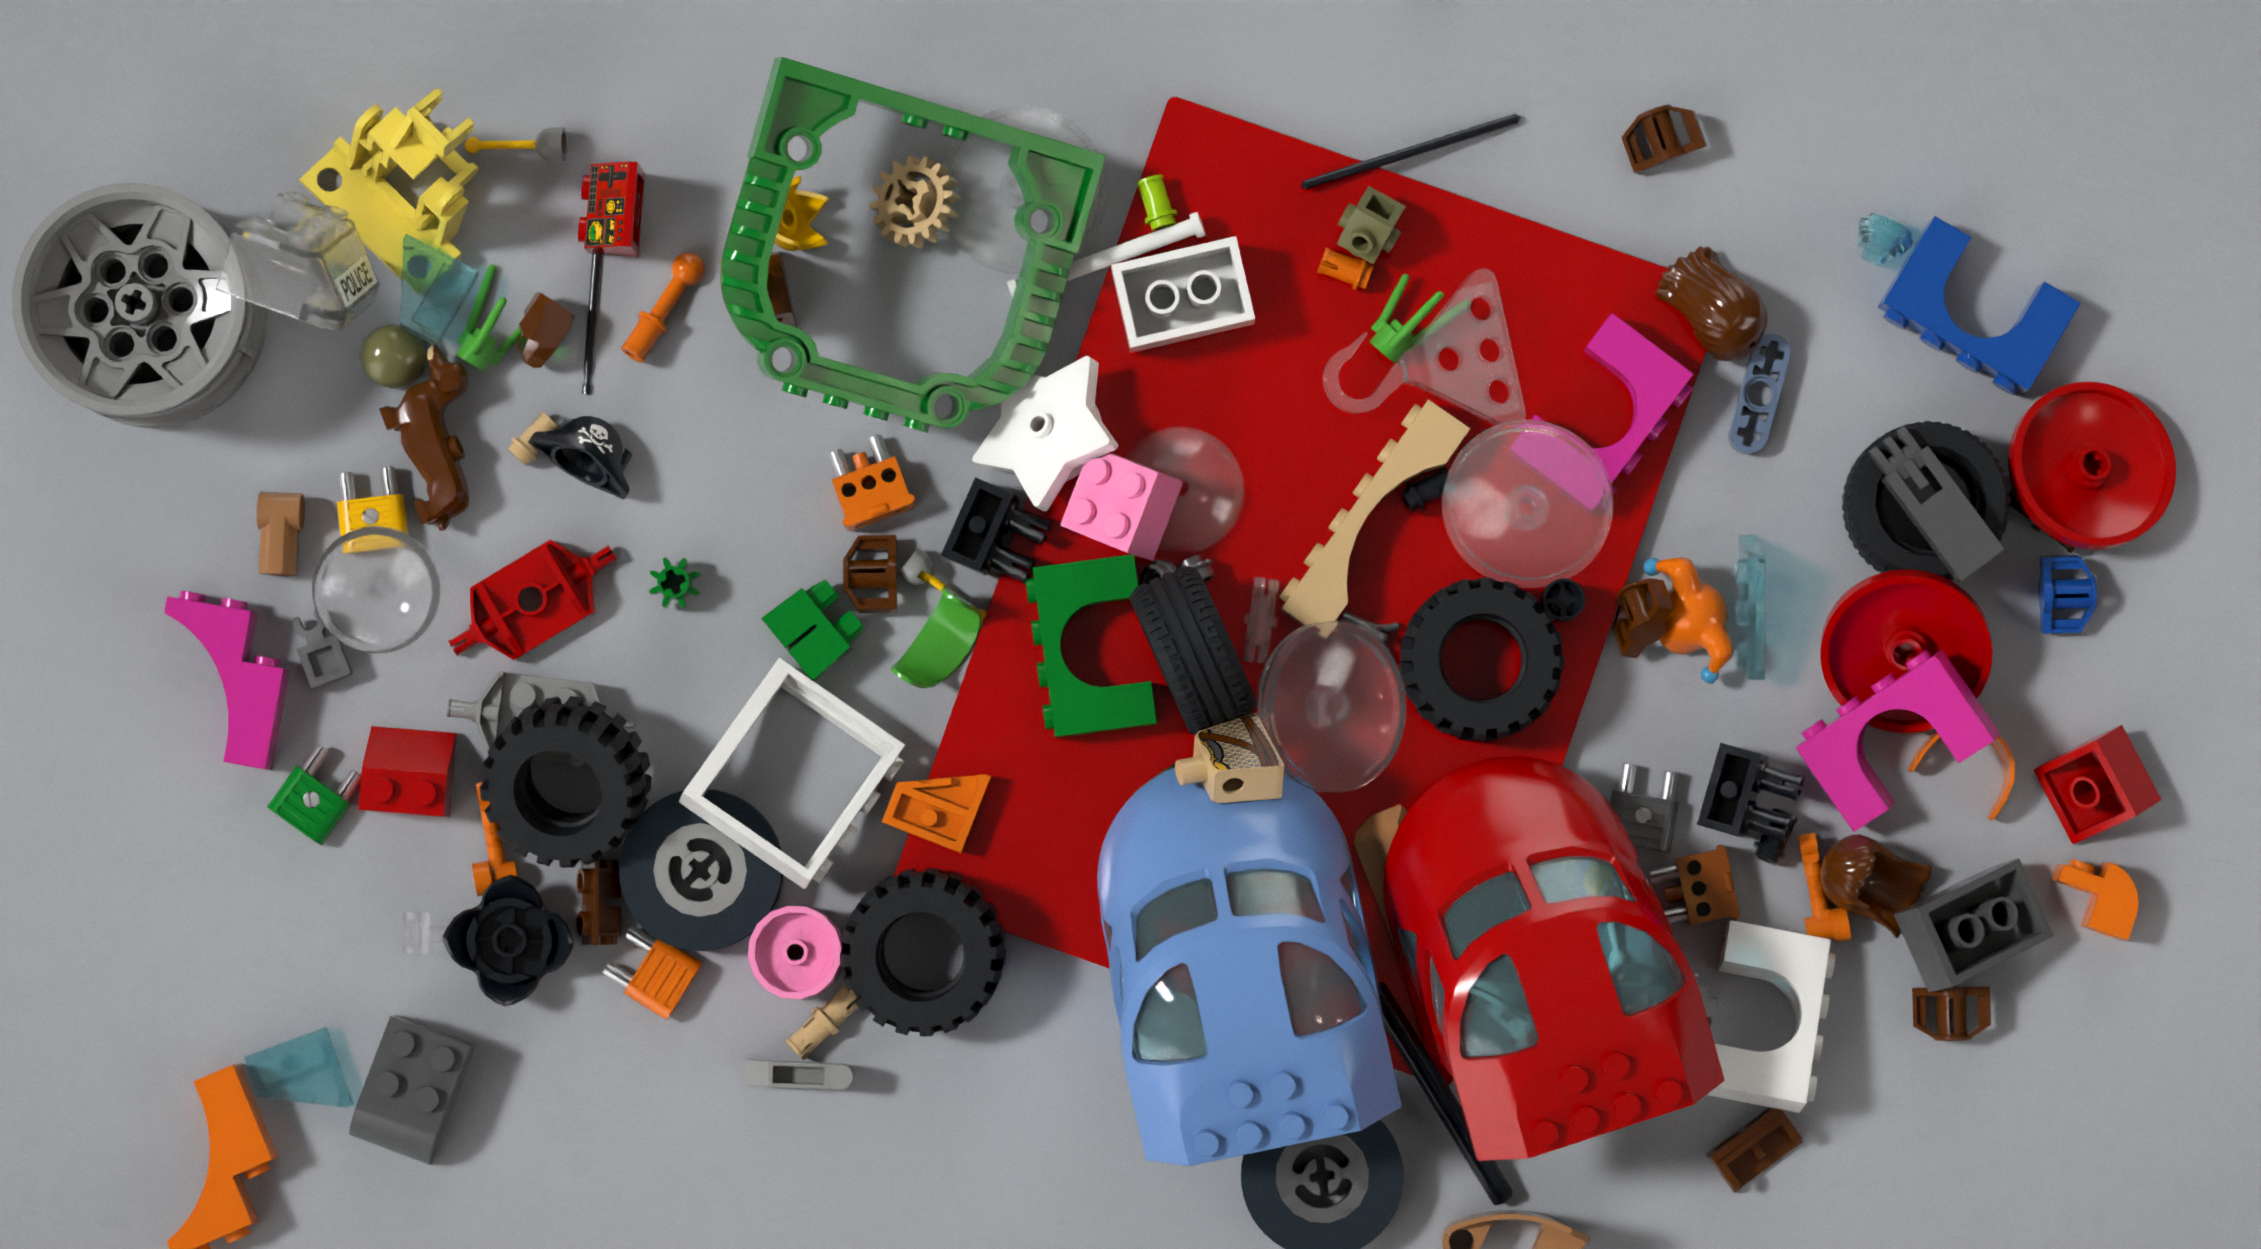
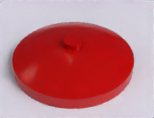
[2008,382,2176,550]
[1820,569,1993,733]

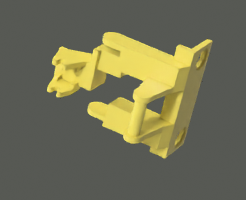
[299,87,479,298]

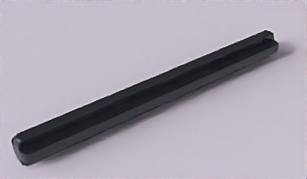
[1378,982,1513,1205]

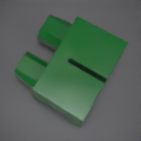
[761,579,865,682]

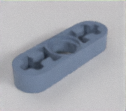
[1728,334,1791,455]

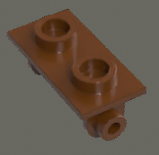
[576,860,621,945]

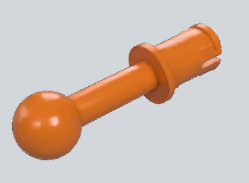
[621,252,705,363]

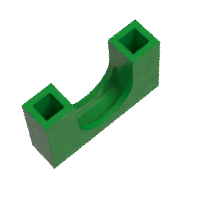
[1025,554,1157,738]

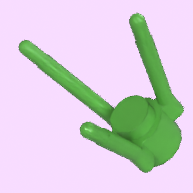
[456,264,521,372]
[1370,274,1470,363]

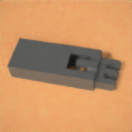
[1869,426,2005,583]

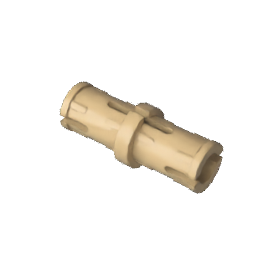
[786,984,859,1060]

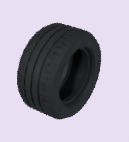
[1842,421,2011,581]

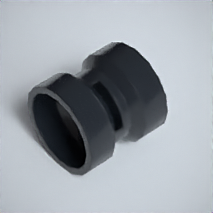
[1539,578,1585,623]

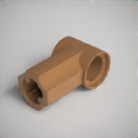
[257,491,305,576]

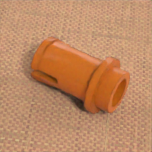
[1317,247,1374,290]

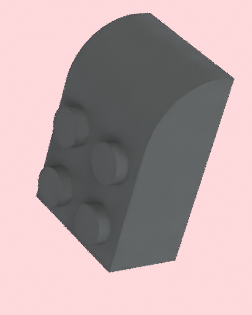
[1894,858,2054,992]
[349,1015,476,1165]

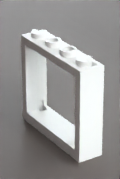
[679,658,905,889]

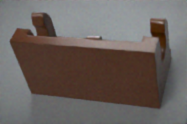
[1706,1107,1803,1193]

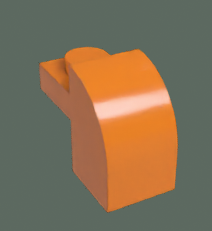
[2051,859,2139,940]

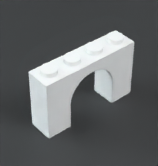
[1707,920,1836,1113]

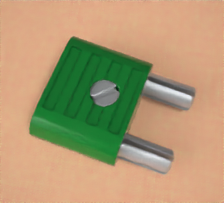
[267,745,361,845]

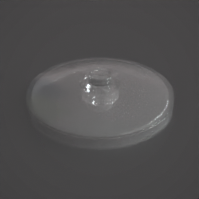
[942,105,1107,275]
[1442,420,1614,588]
[1257,621,1406,793]

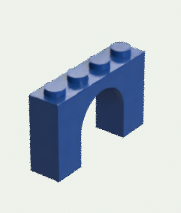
[1878,216,2081,395]

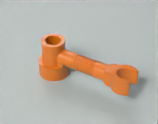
[472,782,517,897]
[1798,833,1852,943]

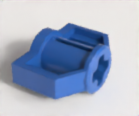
[2038,555,2097,634]

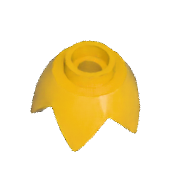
[774,175,829,252]

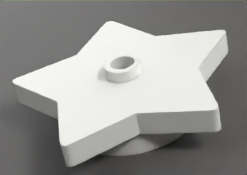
[972,356,1118,511]

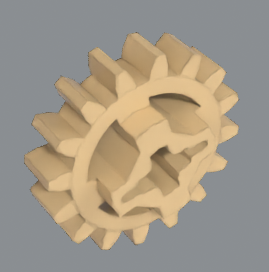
[869,155,961,249]

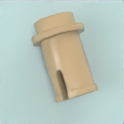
[507,412,560,466]

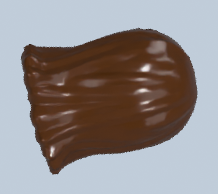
[1655,246,1768,362]
[1820,834,1932,938]

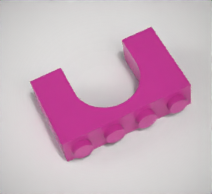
[1507,313,1693,513]
[1796,649,2000,832]

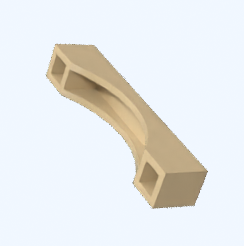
[1279,399,1470,639]

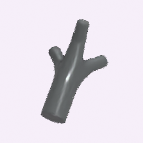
[1338,611,1400,665]

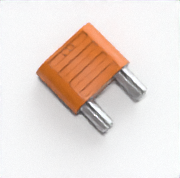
[603,926,703,1020]

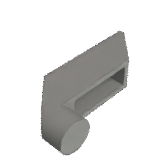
[744,1060,854,1090]

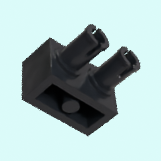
[941,477,1053,584]
[1697,743,1805,842]

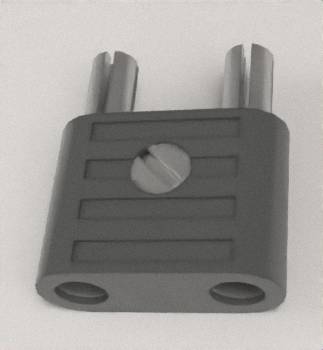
[1610,763,1679,853]

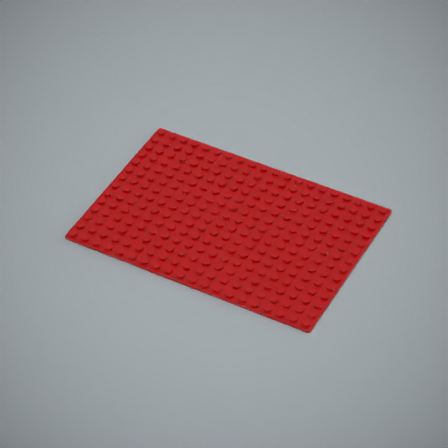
[893,97,1706,1086]

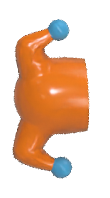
[1643,557,1733,684]

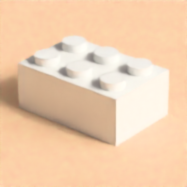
[1111,236,1255,353]

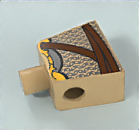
[1175,713,1284,803]

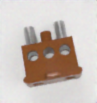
[1648,844,1741,925]

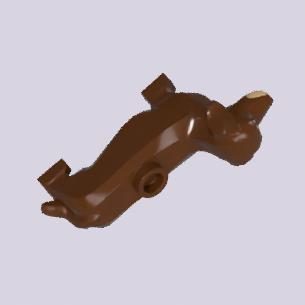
[379,344,470,531]

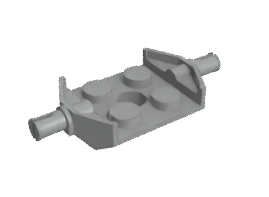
[447,671,635,767]

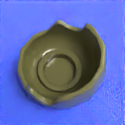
[360,324,427,389]

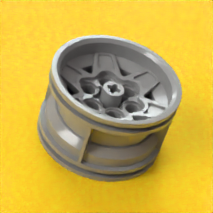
[12,183,268,428]

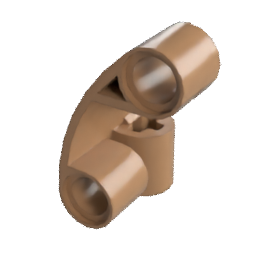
[1440,1210,1591,1249]

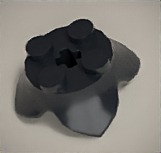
[442,875,574,1006]

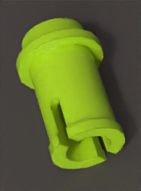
[1136,175,1178,231]

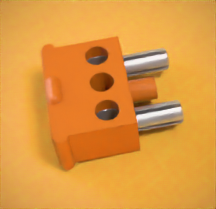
[828,434,917,531]

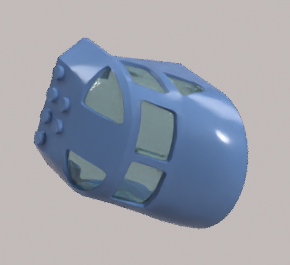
[1097,767,1402,1166]

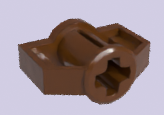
[1621,104,1708,174]
[843,535,898,614]
[1613,578,1674,658]
[1912,986,1991,1041]

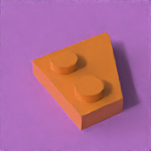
[882,774,991,853]

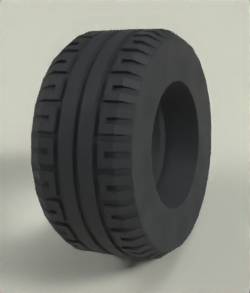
[1129,566,1257,735]

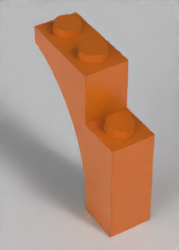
[167,1064,279,1249]

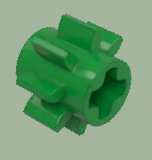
[649,558,701,609]

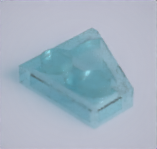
[400,234,479,347]
[244,1028,354,1107]

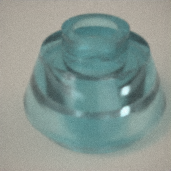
[1857,213,1913,267]

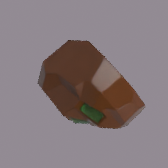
[517,291,575,368]

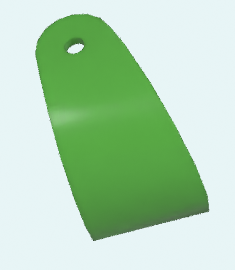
[891,586,983,689]

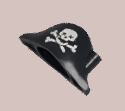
[528,416,632,499]

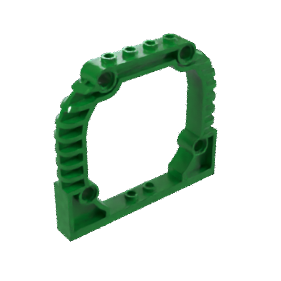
[720,57,1106,433]

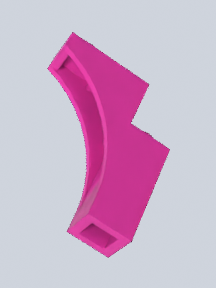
[164,591,290,770]

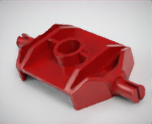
[448,540,618,661]

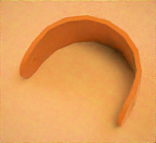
[1907,732,2015,821]

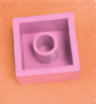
[1060,453,1184,561]

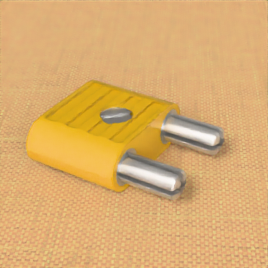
[337,466,410,553]

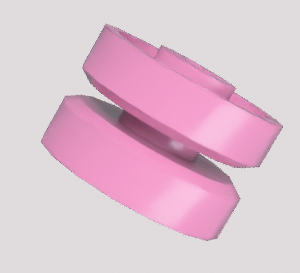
[748,906,843,999]

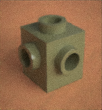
[1337,186,1406,264]

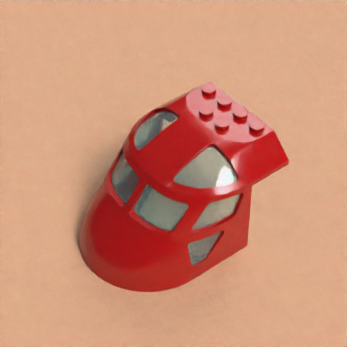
[1383,757,1725,1161]

